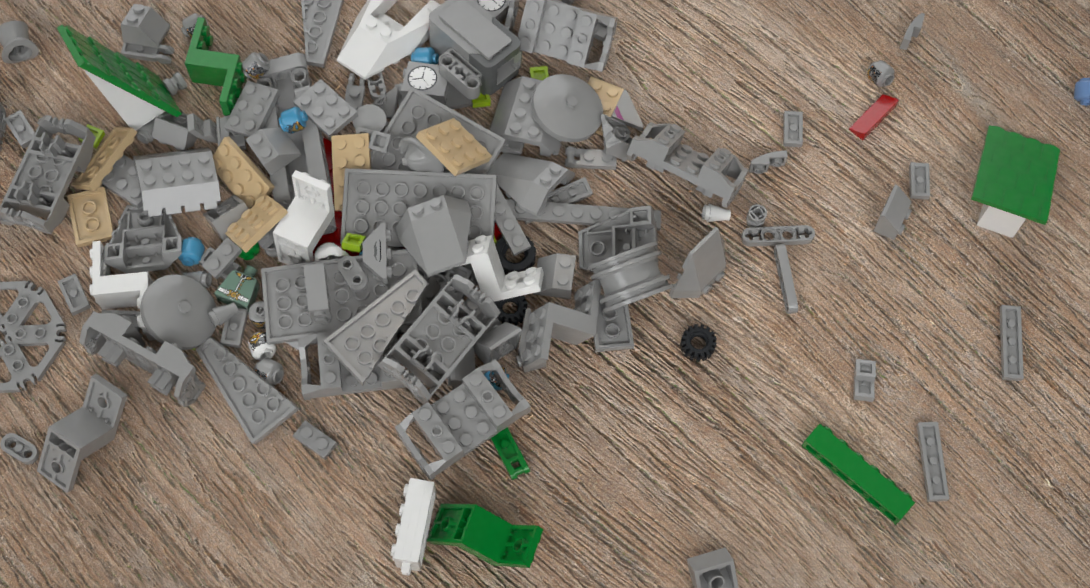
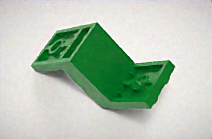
[185,17,247,116]
[427,504,543,568]

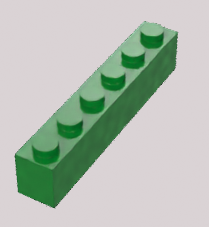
[802,424,915,525]

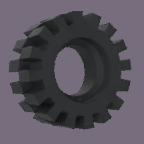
[494,295,527,326]
[680,324,717,362]

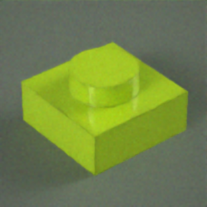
[530,66,549,81]
[471,92,491,108]
[79,124,105,149]
[341,233,366,252]

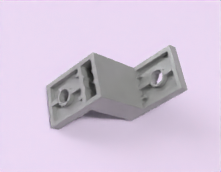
[523,279,601,369]
[37,373,128,493]

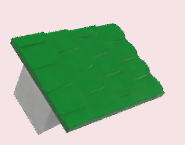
[57,25,182,131]
[971,125,1060,238]

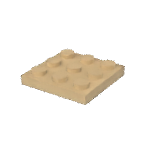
[416,118,492,176]
[225,194,288,253]

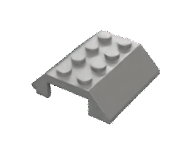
[490,76,562,157]
[133,148,221,217]

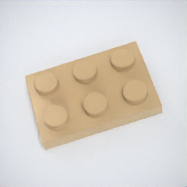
[587,76,624,136]
[67,187,114,248]

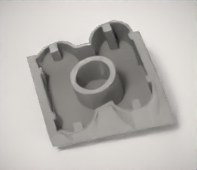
[601,114,632,162]

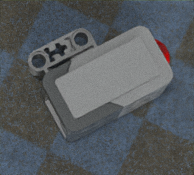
[429,0,522,99]

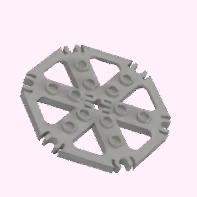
[0,281,67,393]

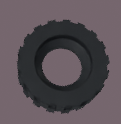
[496,236,536,275]

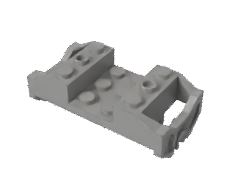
[505,0,618,72]
[0,115,96,235]
[626,122,749,209]
[377,274,501,404]
[79,311,206,407]
[298,325,423,400]
[395,359,531,481]

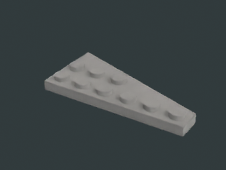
[301,0,344,68]
[323,270,428,386]
[196,338,300,444]

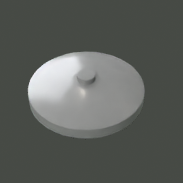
[531,74,603,142]
[140,275,216,350]

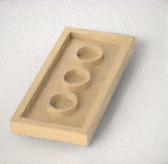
[72,127,137,191]
[331,133,371,211]
[213,137,275,209]

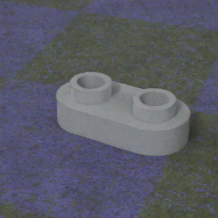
[338,256,368,292]
[0,433,39,465]

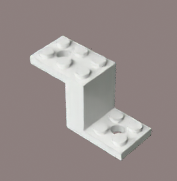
[273,170,335,265]
[460,235,544,302]
[89,241,156,341]

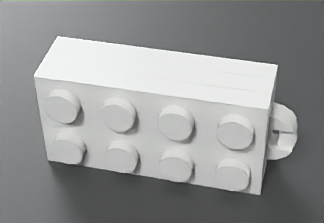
[391,478,436,576]

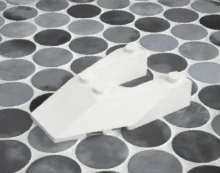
[337,0,441,80]

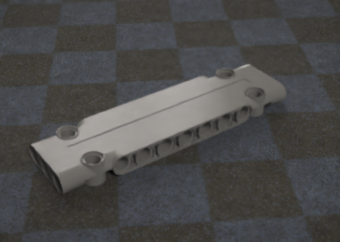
[257,53,337,235]

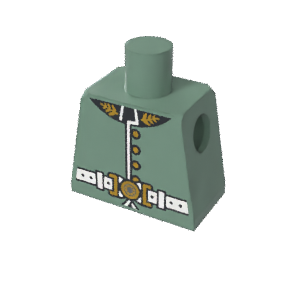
[214,265,260,312]

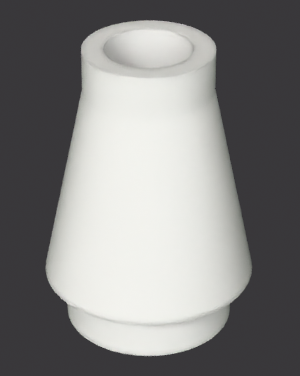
[702,204,731,222]

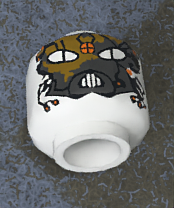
[248,332,276,360]

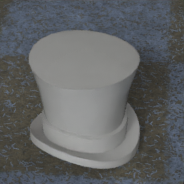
[0,21,39,64]
[353,104,389,132]

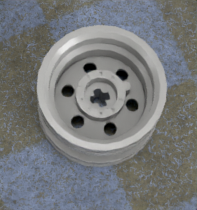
[587,241,674,313]

